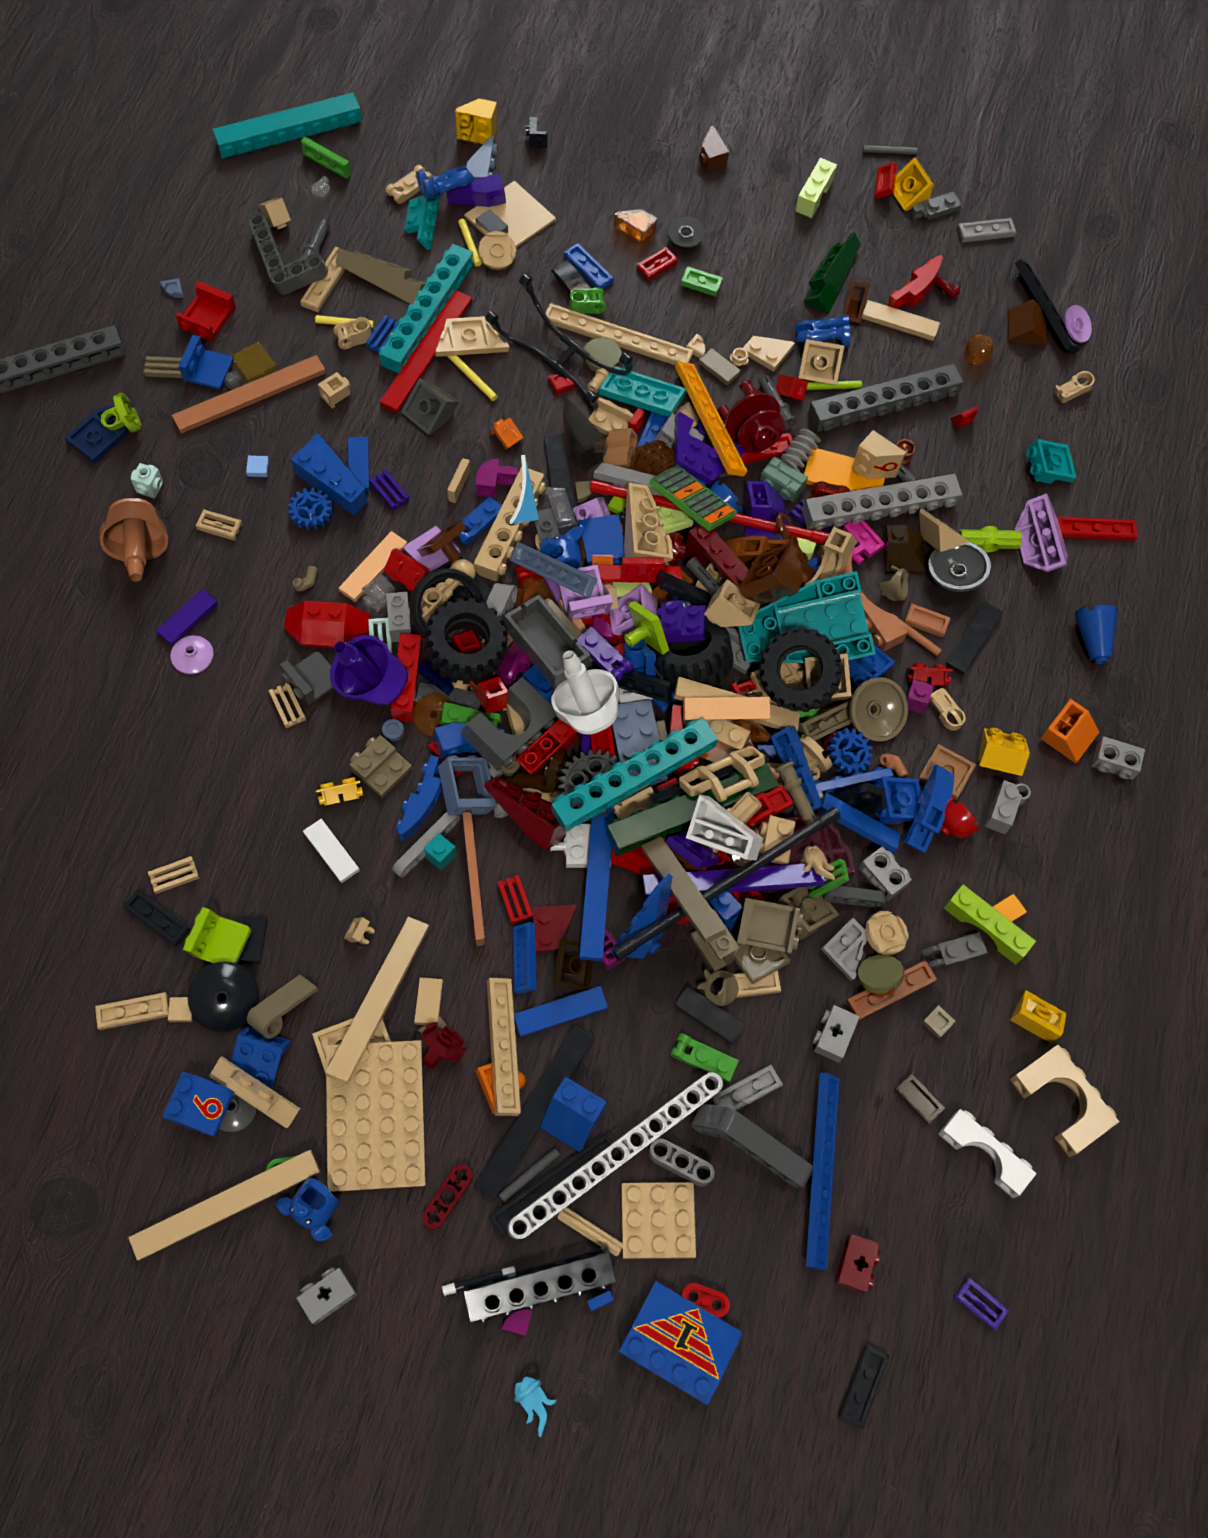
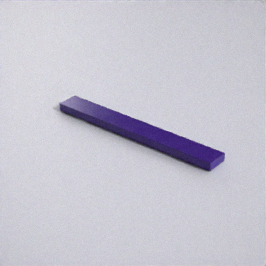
[643,864,826,899]

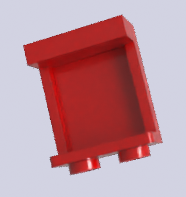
[175,281,236,341]

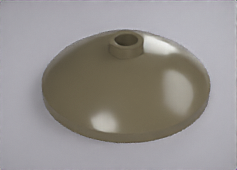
[850,677,908,741]

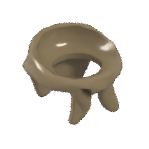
[879,566,908,601]
[697,969,739,1006]

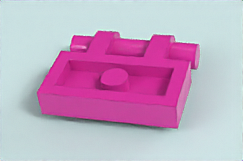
[843,521,885,565]

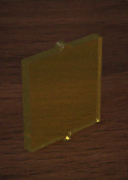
[232,342,277,382]

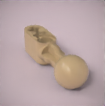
[409,559,476,626]

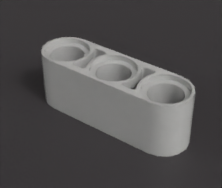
[486,583,518,620]
[649,1138,715,1187]

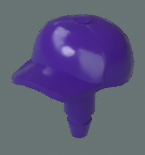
[330,635,408,705]

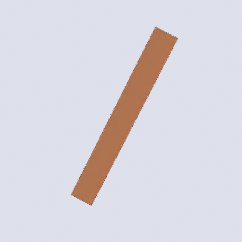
[172,355,326,434]

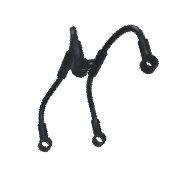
[485,273,633,411]

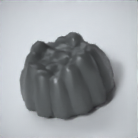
[224,371,243,390]

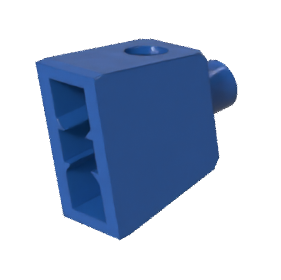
[708,891,743,932]

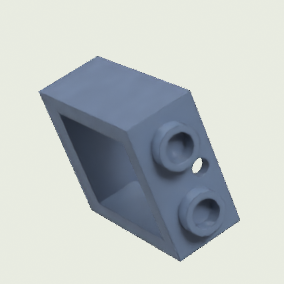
[438,755,497,815]

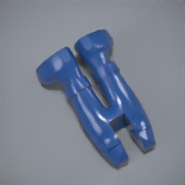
[416,166,474,200]
[795,315,850,348]

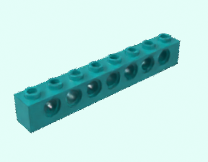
[379,244,474,373]
[551,718,718,833]

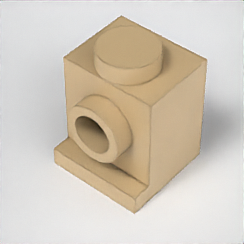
[318,372,351,409]

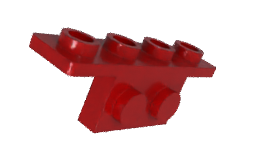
[598,558,683,583]

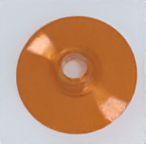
[414,694,453,737]

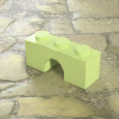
[795,158,837,218]

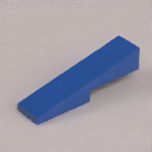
[770,726,822,811]

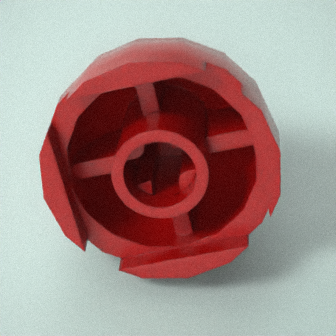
[940,795,980,839]

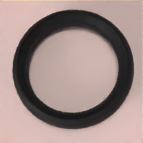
[409,568,484,647]

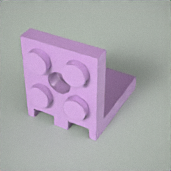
[558,565,613,622]

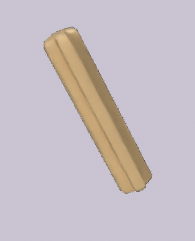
[558,1207,623,1256]

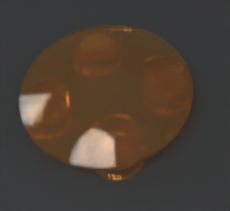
[732,719,771,743]

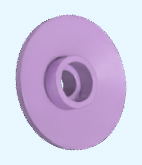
[1065,305,1092,343]
[170,636,214,674]

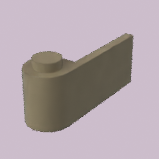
[247,975,318,1039]

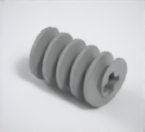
[780,429,821,472]

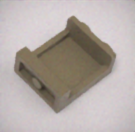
[737,898,803,954]
[690,910,739,972]

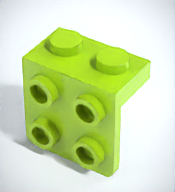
[183,907,251,964]

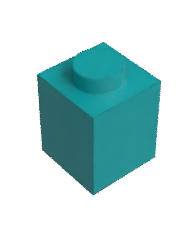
[424,833,457,871]

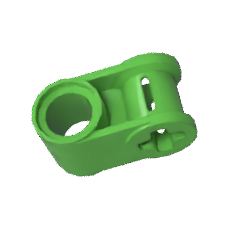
[569,288,606,314]

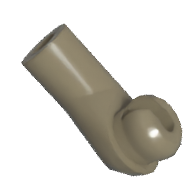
[292,566,318,592]

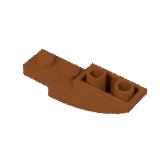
[724,536,790,565]

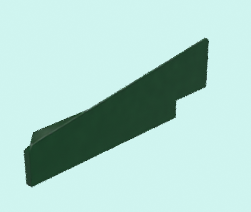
[804,232,861,314]

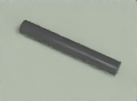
[863,145,917,155]
[499,1148,560,1202]

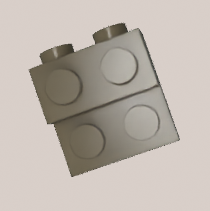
[349,735,413,798]
[776,887,839,940]

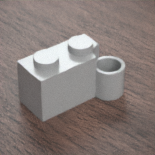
[985,780,1031,834]

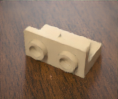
[587,397,633,436]

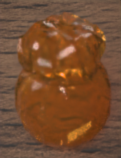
[965,334,994,365]

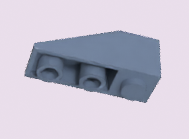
[467,136,497,179]

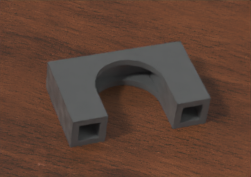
[460,677,557,771]

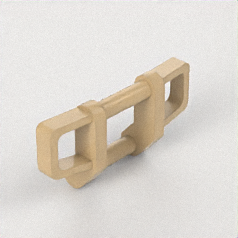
[679,746,765,802]

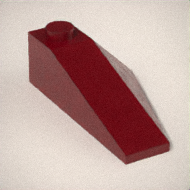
[484,776,567,850]

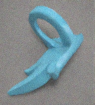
[514,1377,556,1437]

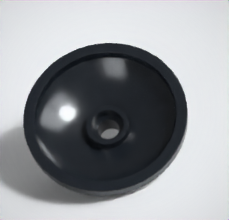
[188,962,259,1032]

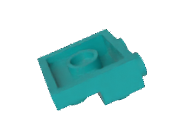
[1026,439,1076,484]

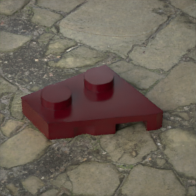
[533,905,576,953]

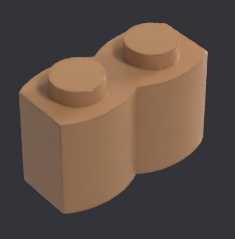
[603,428,637,469]

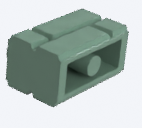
[760,457,808,502]

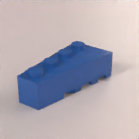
[291,433,368,516]

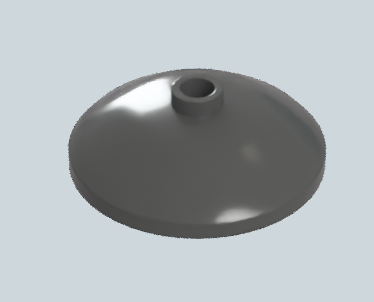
[928,542,991,592]

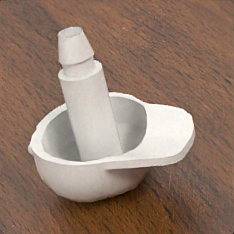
[551,651,620,735]

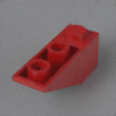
[516,719,578,775]

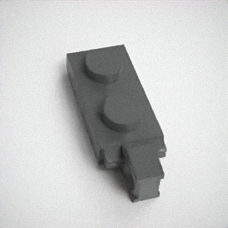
[910,192,962,220]

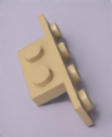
[209,1056,300,1128]

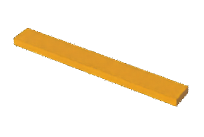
[675,361,747,476]

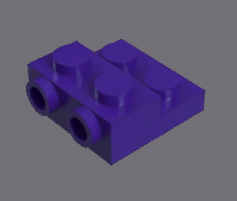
[657,600,706,643]

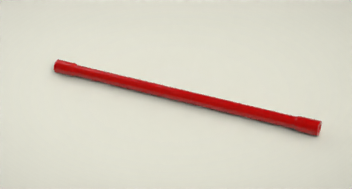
[590,480,830,545]

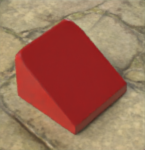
[951,407,979,428]

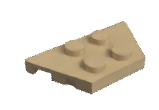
[435,316,509,357]

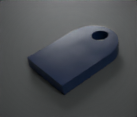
[64,406,129,464]

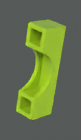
[944,885,1036,965]

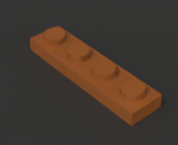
[846,960,937,1021]

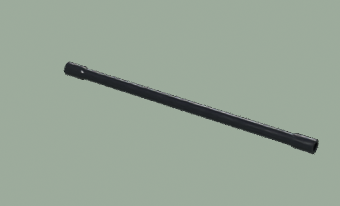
[612,807,841,961]

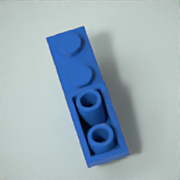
[396,755,442,842]
[904,765,954,853]

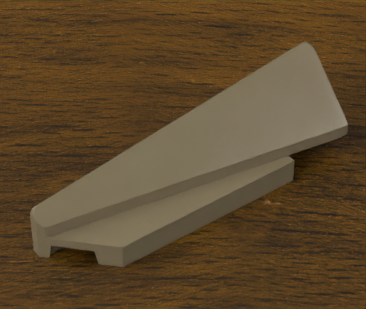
[336,248,425,304]
[769,699,852,741]

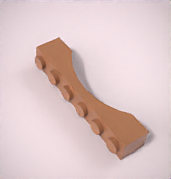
[818,545,908,652]

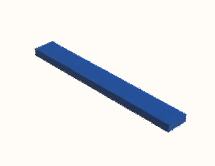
[580,793,615,961]
[806,1073,839,1271]

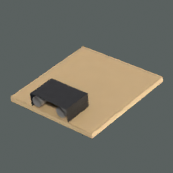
[464,181,556,248]

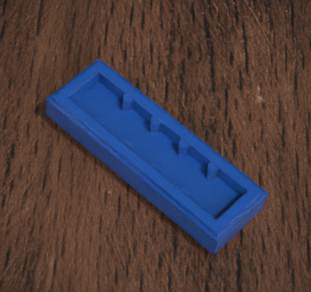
[513,922,536,994]

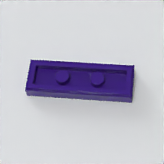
[156,589,218,646]

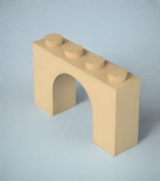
[1010,1044,1119,1157]

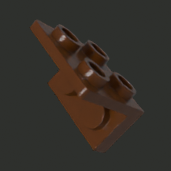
[629,440,675,476]

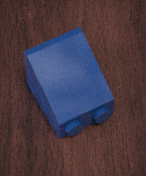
[540,1077,607,1152]

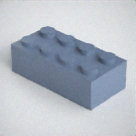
[612,699,668,792]

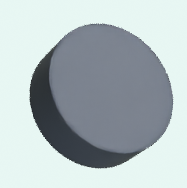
[382,719,404,742]

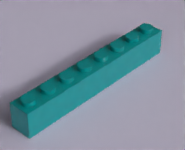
[213,93,362,159]

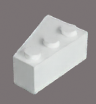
[686,795,763,860]

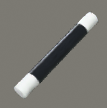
[442,1266,515,1296]

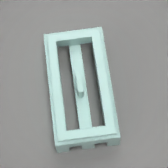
[368,618,393,655]

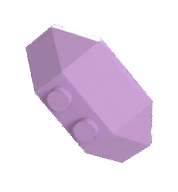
[1015,493,1068,572]

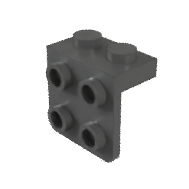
[280,652,334,706]

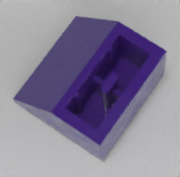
[743,481,789,525]

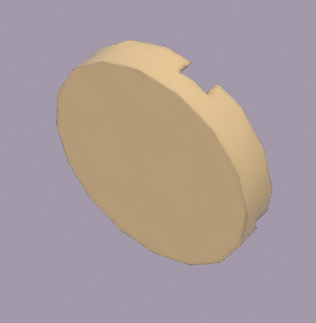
[478,231,516,270]
[865,911,908,955]

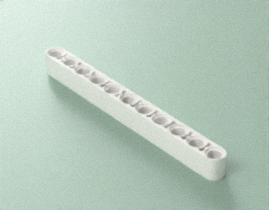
[507,1073,723,1239]

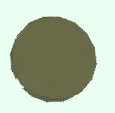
[583,338,621,372]
[858,955,904,993]

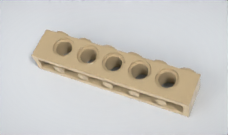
[474,467,546,582]

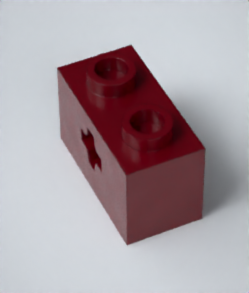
[834,1234,881,1294]

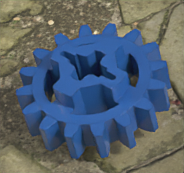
[288,488,333,531]
[826,728,873,775]

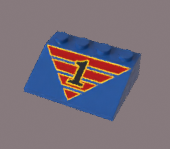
[619,1281,743,1405]

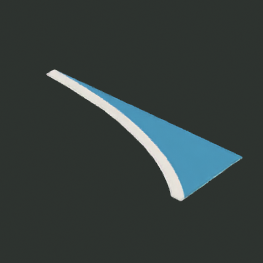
[509,455,539,524]

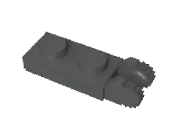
[922,932,988,969]

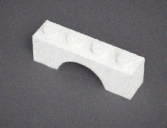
[938,1109,1037,1198]

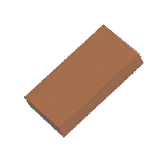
[905,604,950,638]

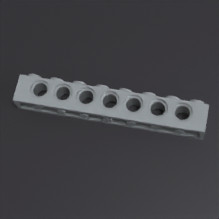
[801,474,962,530]

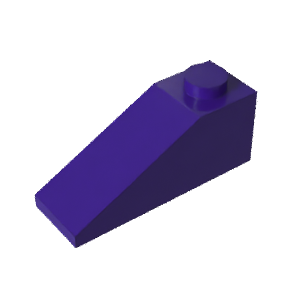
[446,173,506,207]

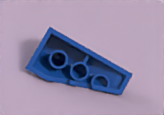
[610,874,673,959]

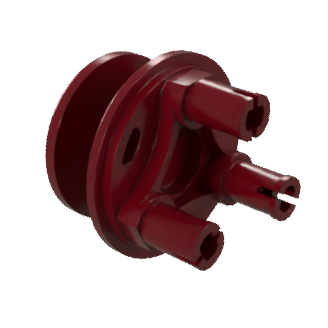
[718,380,785,453]

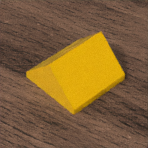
[894,157,934,211]
[1010,990,1066,1043]

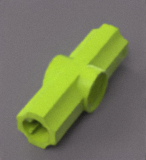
[958,526,1022,553]

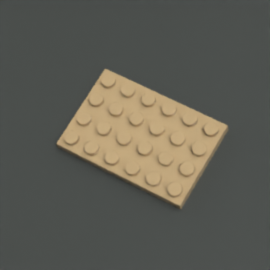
[326,1040,425,1192]

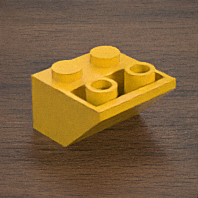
[455,99,498,144]
[978,728,1030,776]

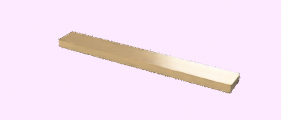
[543,303,693,365]
[325,917,429,1085]
[128,1150,321,1261]

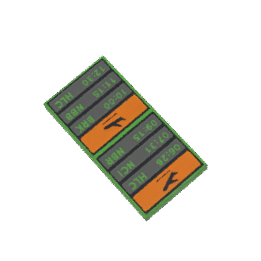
[649,465,737,531]

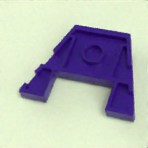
[674,411,745,485]

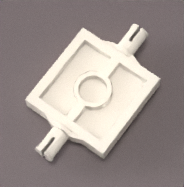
[551,824,612,868]

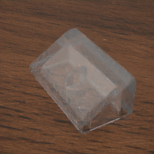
[545,487,576,528]

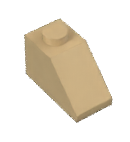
[258,198,291,229]

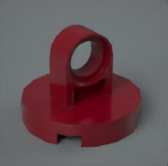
[422,1022,467,1069]

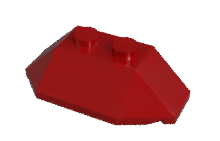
[284,601,371,648]

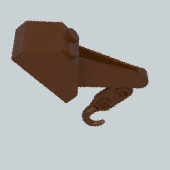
[739,513,816,605]

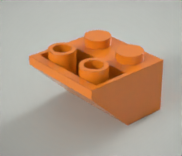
[1040,699,1099,764]

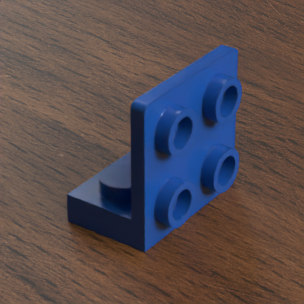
[178,335,234,390]
[231,1026,292,1090]

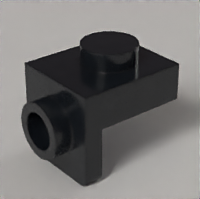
[526,117,548,148]

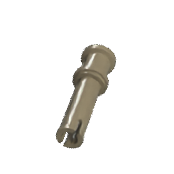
[775,761,817,826]

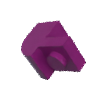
[475,459,518,497]

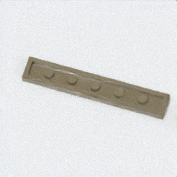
[641,837,726,943]

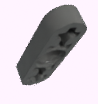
[824,886,886,907]

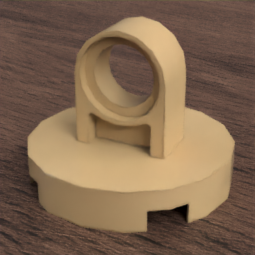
[799,735,832,772]

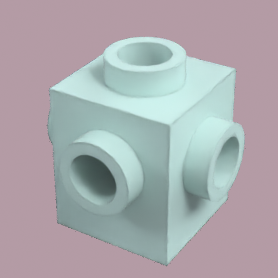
[131,463,164,499]

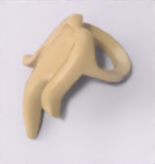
[799,845,835,880]

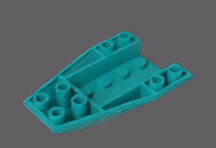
[738,571,876,663]

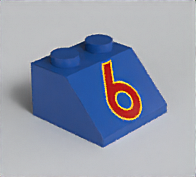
[162,1072,235,1137]

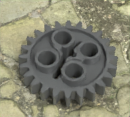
[558,749,627,819]

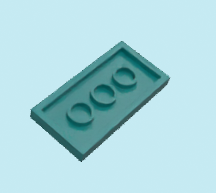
[599,366,686,417]

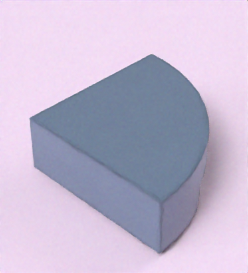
[160,278,184,298]

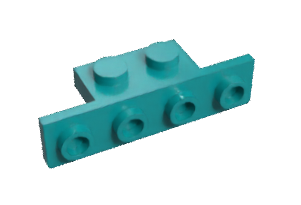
[404,195,440,250]

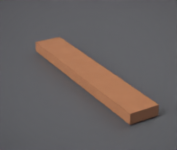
[462,812,485,946]

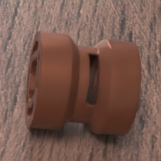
[896,439,915,466]

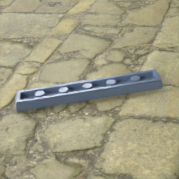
[510,542,598,598]

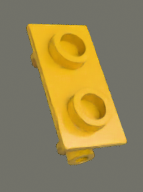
[316,777,363,806]

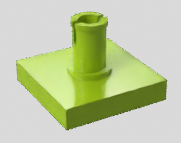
[624,601,669,655]

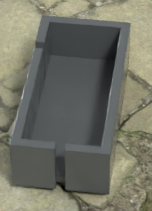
[504,594,590,689]

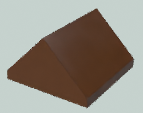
[1008,299,1046,346]

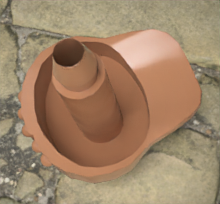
[99,498,168,582]

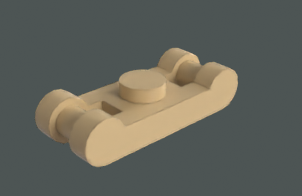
[385,165,433,204]

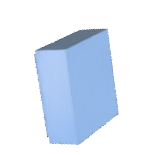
[246,456,269,477]

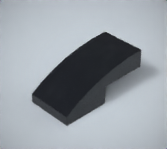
[551,260,590,294]

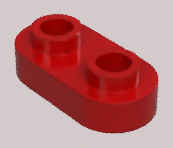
[681,1283,730,1318]

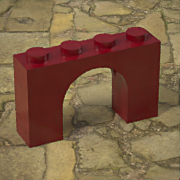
[685,524,749,588]

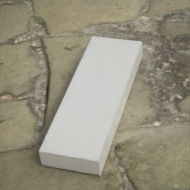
[303,819,360,884]

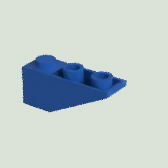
[433,722,505,760]

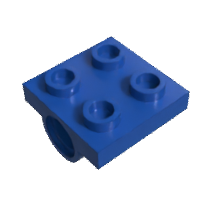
[624,639,656,677]

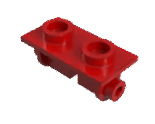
[907,663,953,686]

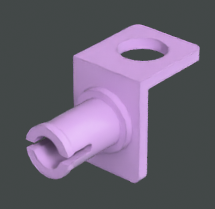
[573,497,610,522]

